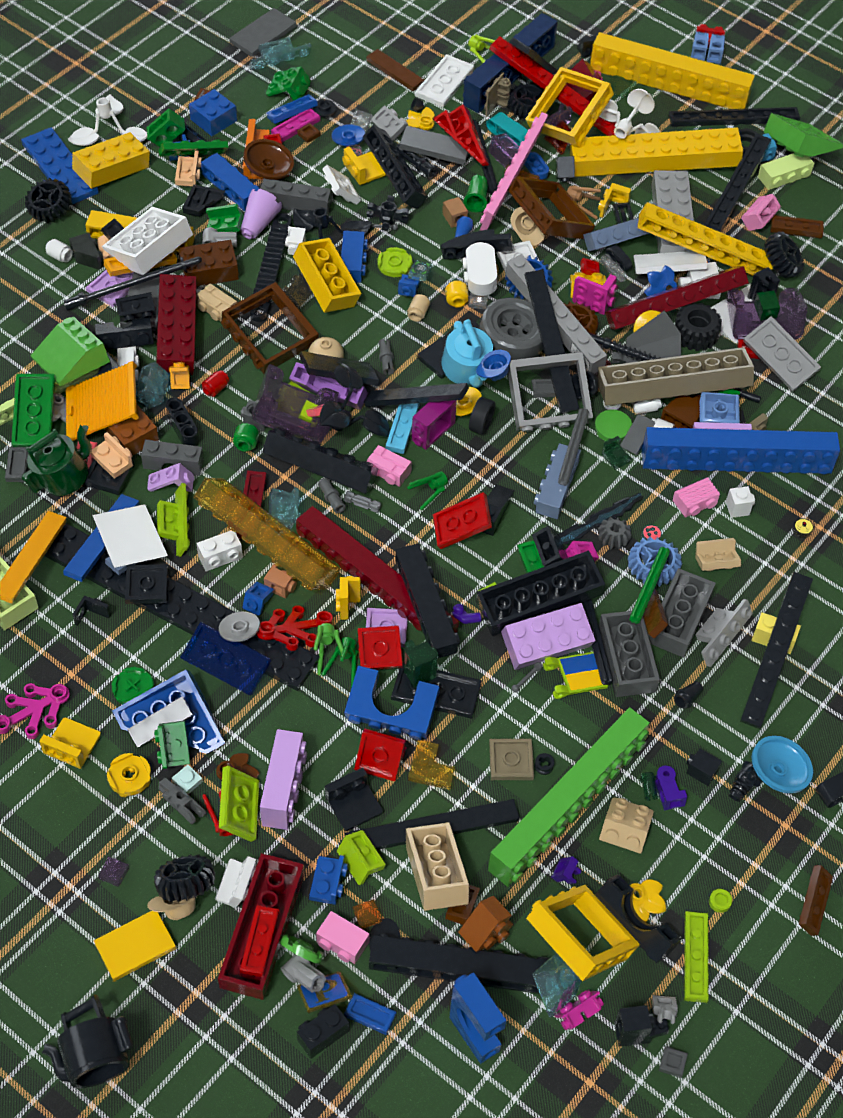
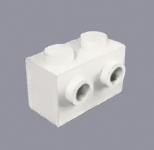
[197,530,243,571]

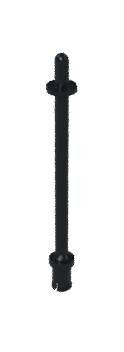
[63,256,202,311]

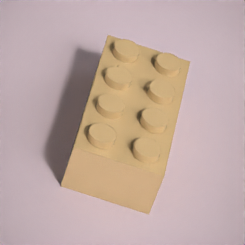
[406,823,469,911]

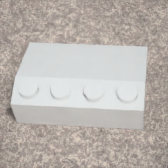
[102,207,193,275]

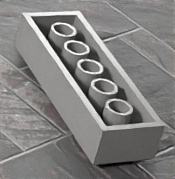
[651,170,694,253]

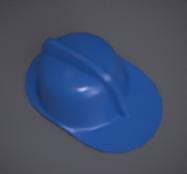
[476,350,511,381]

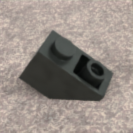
[69,233,104,270]

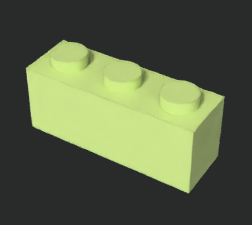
[758,153,814,190]

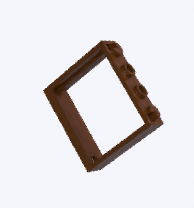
[508,176,595,239]
[221,282,318,374]

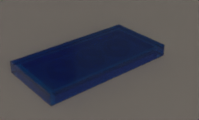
[180,622,271,696]

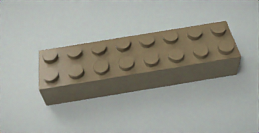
[598,347,754,406]

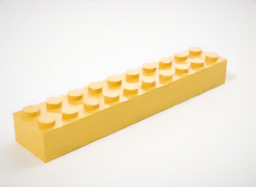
[590,32,755,109]
[570,127,743,177]

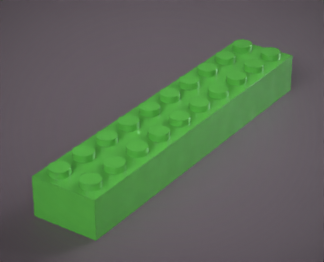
[488,707,650,887]

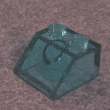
[532,954,582,1017]

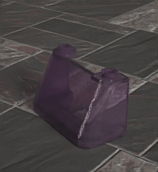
[726,288,808,340]
[252,364,339,443]

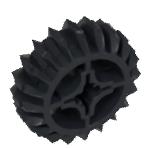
[508,82,551,119]
[25,177,72,224]
[764,232,804,279]
[154,854,215,902]

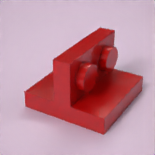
[357,625,402,670]
[354,729,407,782]

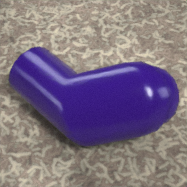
[452,604,481,624]

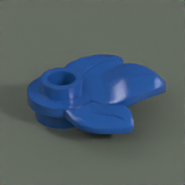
[644,265,677,296]

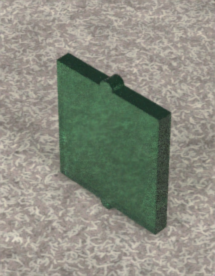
[610,75,637,98]

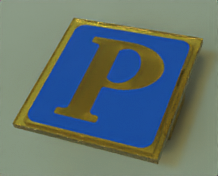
[296,971,352,1013]

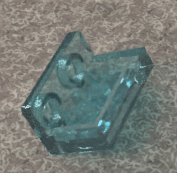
[268,488,301,530]

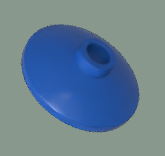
[332,124,365,146]

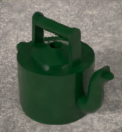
[22,424,92,496]

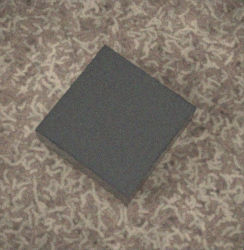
[659,1046,688,1078]

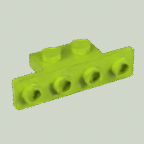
[157,483,190,557]

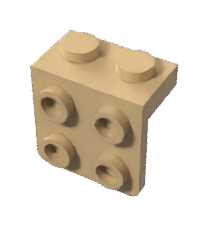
[599,798,654,854]

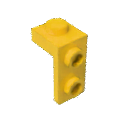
[598,183,631,218]

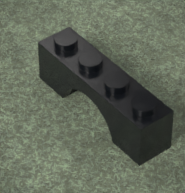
[595,874,682,963]

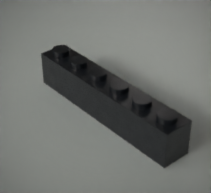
[263,427,378,494]
[395,543,460,660]

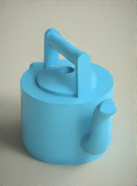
[441,319,493,388]

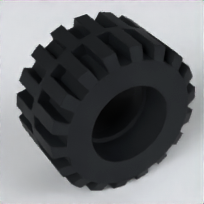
[675,303,722,351]

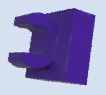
[551,856,581,884]

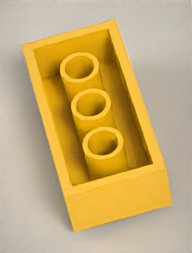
[72,132,150,189]
[293,238,361,313]

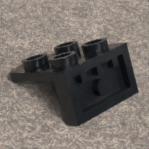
[324,767,383,832]

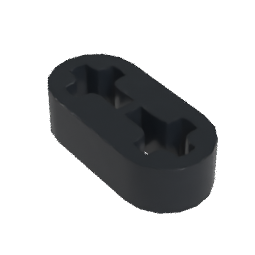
[606,244,632,273]

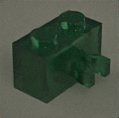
[404,640,439,688]

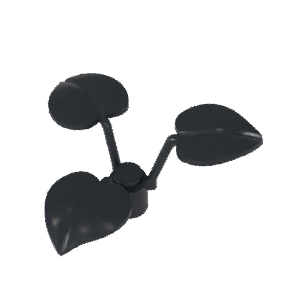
[293,207,372,239]
[320,363,390,437]

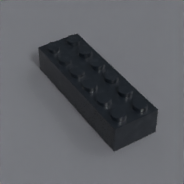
[476,550,605,636]

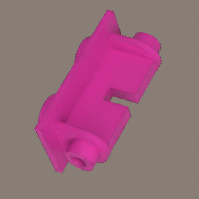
[554,990,604,1030]

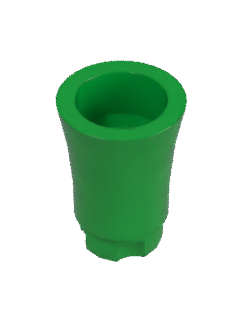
[463,175,488,212]

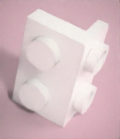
[215,856,256,908]

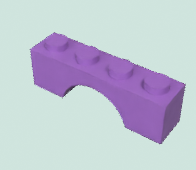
[289,362,368,410]

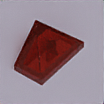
[544,121,571,155]

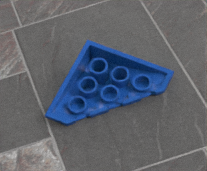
[112,670,226,754]

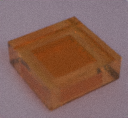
[353,899,382,929]

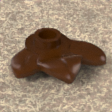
[216,753,259,781]

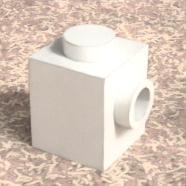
[726,486,755,518]

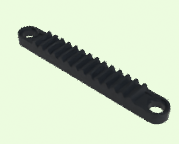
[250,213,291,322]

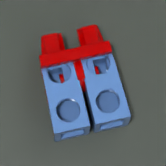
[691,24,725,64]

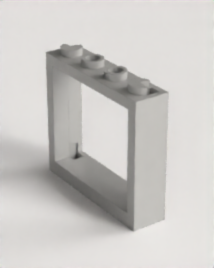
[508,352,593,432]

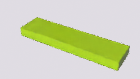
[684,911,708,1003]

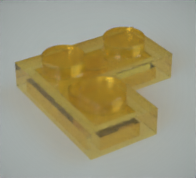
[408,740,455,790]

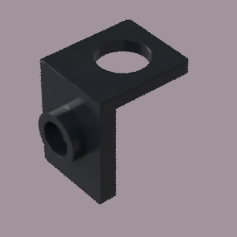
[72,595,111,626]

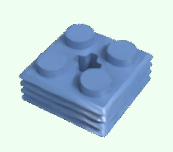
[700,392,740,423]

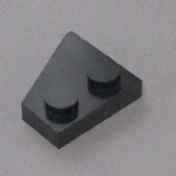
[182,184,225,216]

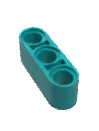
[486,112,528,150]

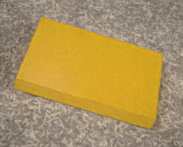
[94,911,176,981]

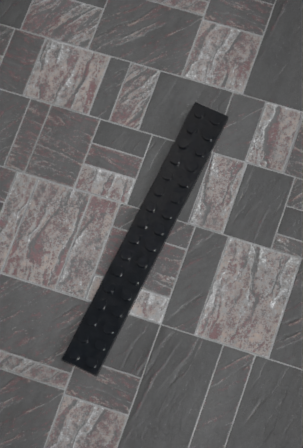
[44,523,320,691]

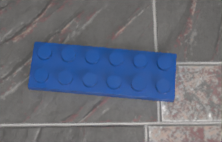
[21,127,99,206]

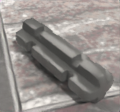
[344,491,381,513]

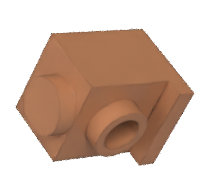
[264,564,297,599]

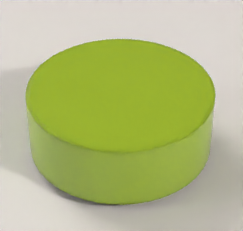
[709,889,732,913]

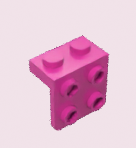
[572,274,618,315]

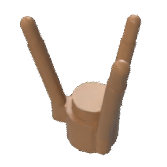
[567,185,601,219]

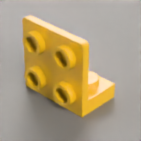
[39,717,101,769]

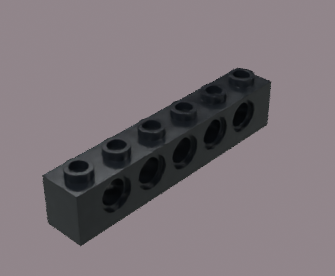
[363,125,428,209]

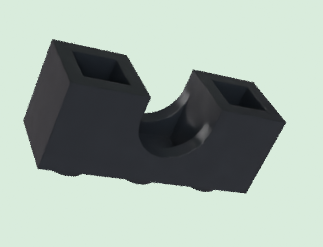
[95,318,154,350]

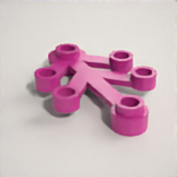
[0,683,70,739]

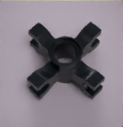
[367,195,409,231]

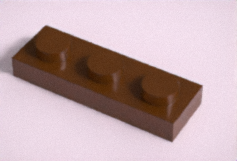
[770,215,824,238]
[799,865,833,936]

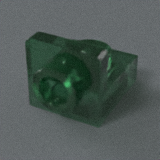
[601,436,631,470]

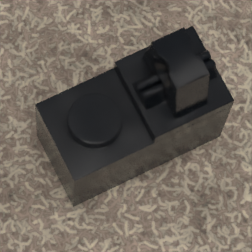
[614,1005,669,1047]

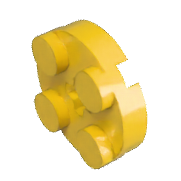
[107,753,151,797]

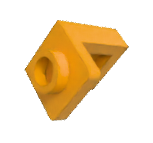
[169,362,190,389]

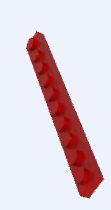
[489,36,616,136]

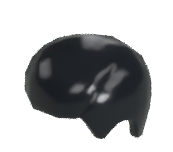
[571,371,599,399]

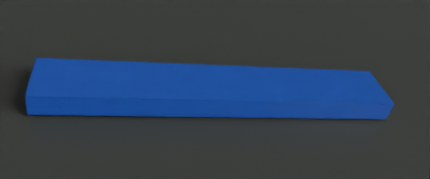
[63,494,139,582]

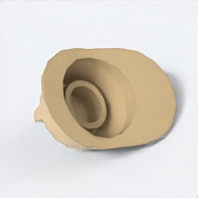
[511,207,545,246]
[147,896,197,920]

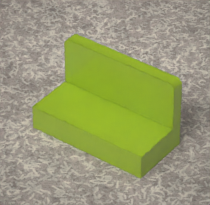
[337,830,386,885]

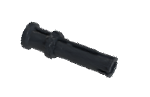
[396,143,439,180]

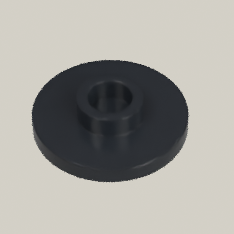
[313,99,336,117]

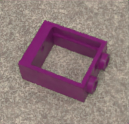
[412,400,457,450]

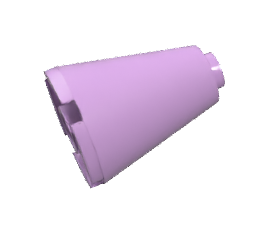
[240,189,282,239]

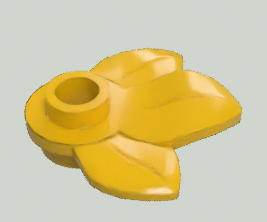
[406,107,434,130]
[630,879,666,922]

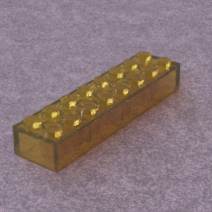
[193,478,341,591]

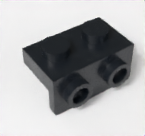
[115,292,156,323]

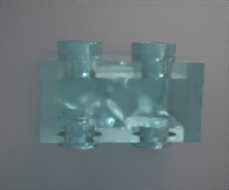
[136,362,170,409]

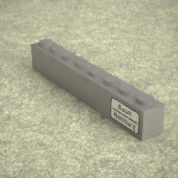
[506,254,607,373]

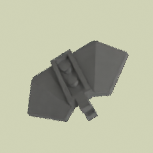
[612,311,681,364]

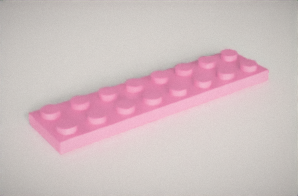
[480,112,548,231]

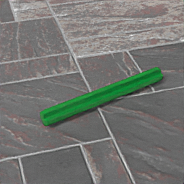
[629,547,670,624]

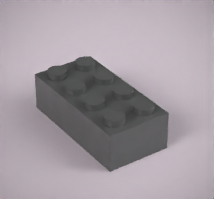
[648,568,716,658]
[599,611,660,697]

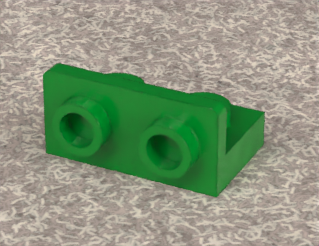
[206,204,244,232]

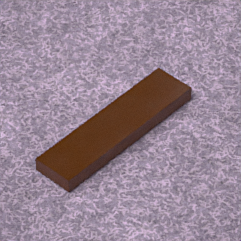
[366,49,424,92]
[643,589,668,638]

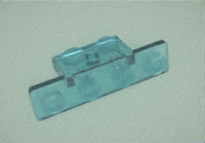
[249,37,312,70]

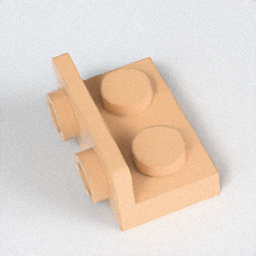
[90,432,133,479]

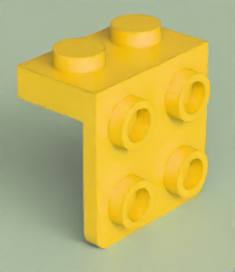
[342,147,386,185]

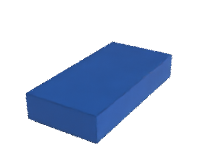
[344,993,396,1035]

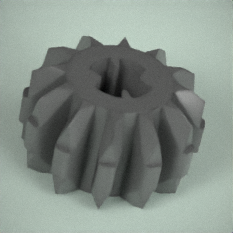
[598,516,631,550]

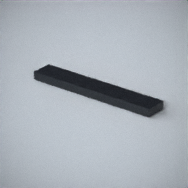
[363,383,469,407]

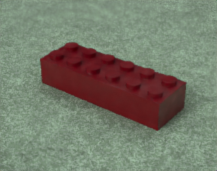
[156,274,196,375]
[218,853,305,1000]

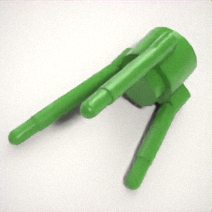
[314,623,344,676]

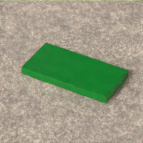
[11,374,55,447]

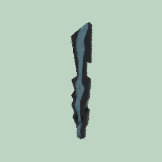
[559,493,643,545]

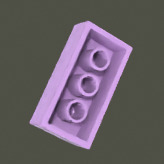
[501,603,595,670]
[260,729,307,830]

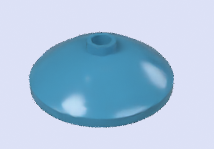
[752,736,813,793]

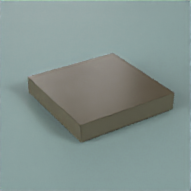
[489,739,534,780]

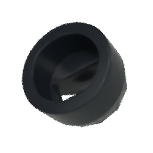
[411,97,424,112]

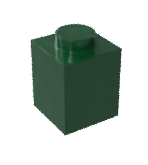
[754,290,780,321]

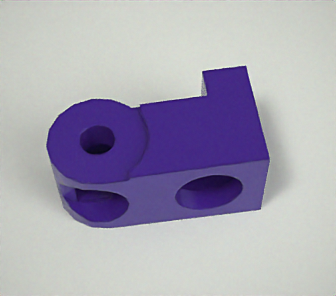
[655,766,687,810]

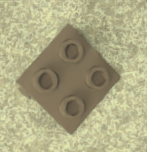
[484,73,511,118]

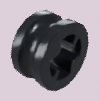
[534,753,554,775]

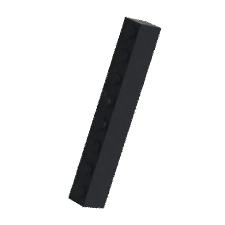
[369,934,555,996]

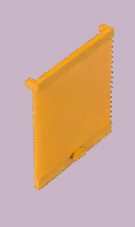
[66,361,139,441]

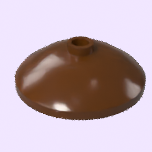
[243,139,294,180]

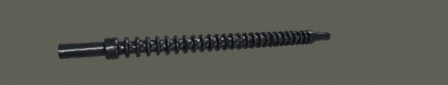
[588,332,761,403]

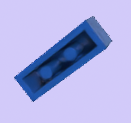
[341,231,368,283]

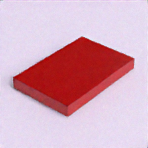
[433,492,492,549]

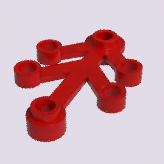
[256,605,333,651]

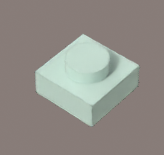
[172,765,203,794]

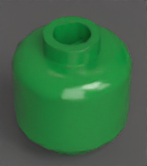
[233,423,259,452]

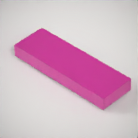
[271,108,320,142]

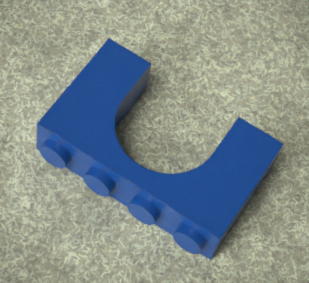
[344,666,440,740]
[449,972,506,1064]

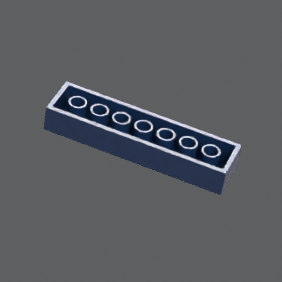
[463,13,558,114]

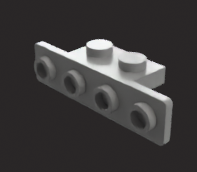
[696,599,753,667]

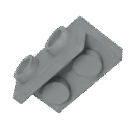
[371,106,408,141]

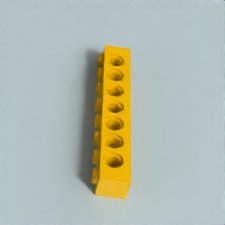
[637,202,772,276]

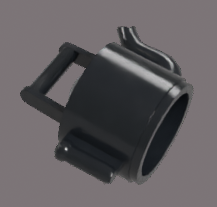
[42,994,133,1088]

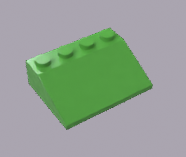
[764,113,843,157]
[31,317,110,386]

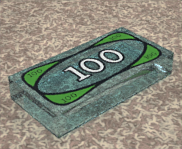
[408,260,432,281]

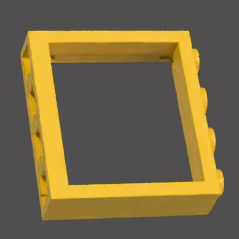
[525,67,614,147]
[526,885,640,981]

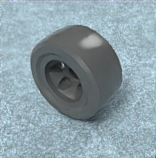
[478,298,543,360]

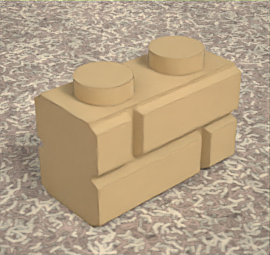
[196,284,237,322]

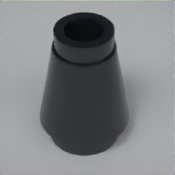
[674,681,703,709]

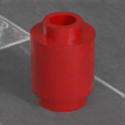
[202,370,229,397]

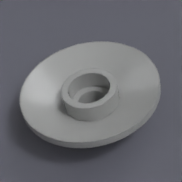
[219,612,260,642]

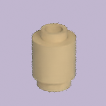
[408,294,430,322]

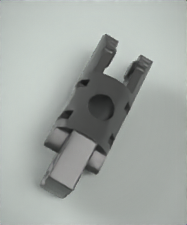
[158,778,206,825]

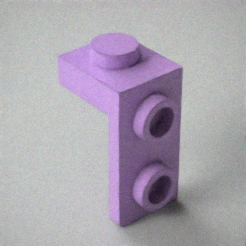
[147,463,194,492]

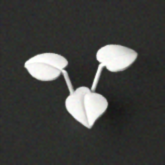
[599,89,660,139]
[68,94,147,146]

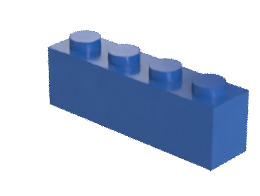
[201,153,259,212]

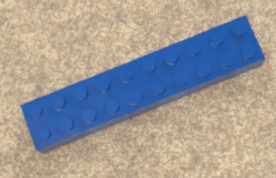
[641,427,840,474]

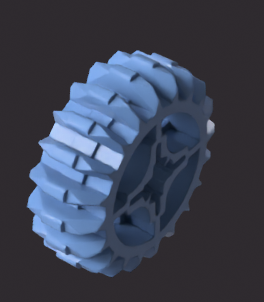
[628,536,682,587]

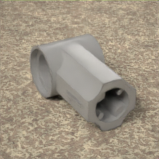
[202,228,237,247]
[281,954,326,993]

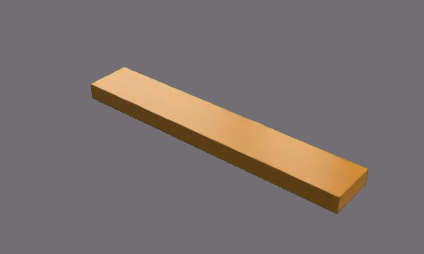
[0,511,66,604]

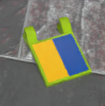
[543,652,608,699]

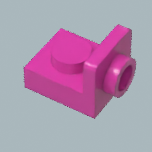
[565,541,599,562]

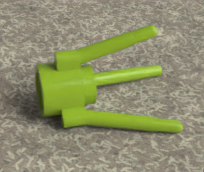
[468,34,495,63]

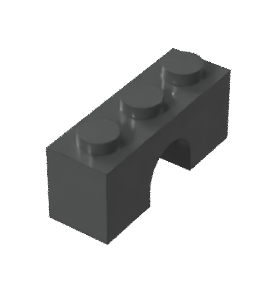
[141,440,204,476]

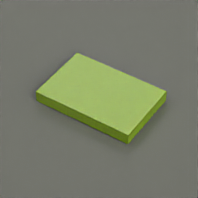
[219,766,259,842]

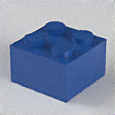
[189,89,237,136]

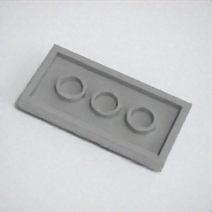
[743,316,821,392]

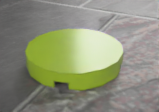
[377,247,412,277]

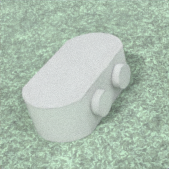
[463,242,497,296]

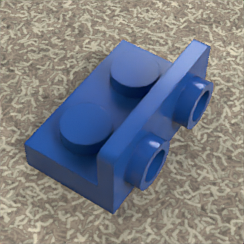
[309,855,348,905]

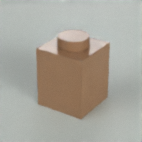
[443,197,468,228]

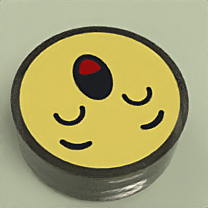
[793,518,814,538]

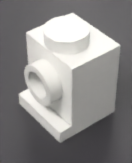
[285,226,306,255]

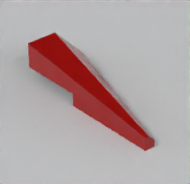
[433,104,489,166]

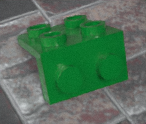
[266,66,311,101]

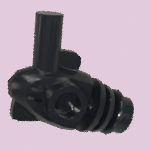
[729,761,764,802]

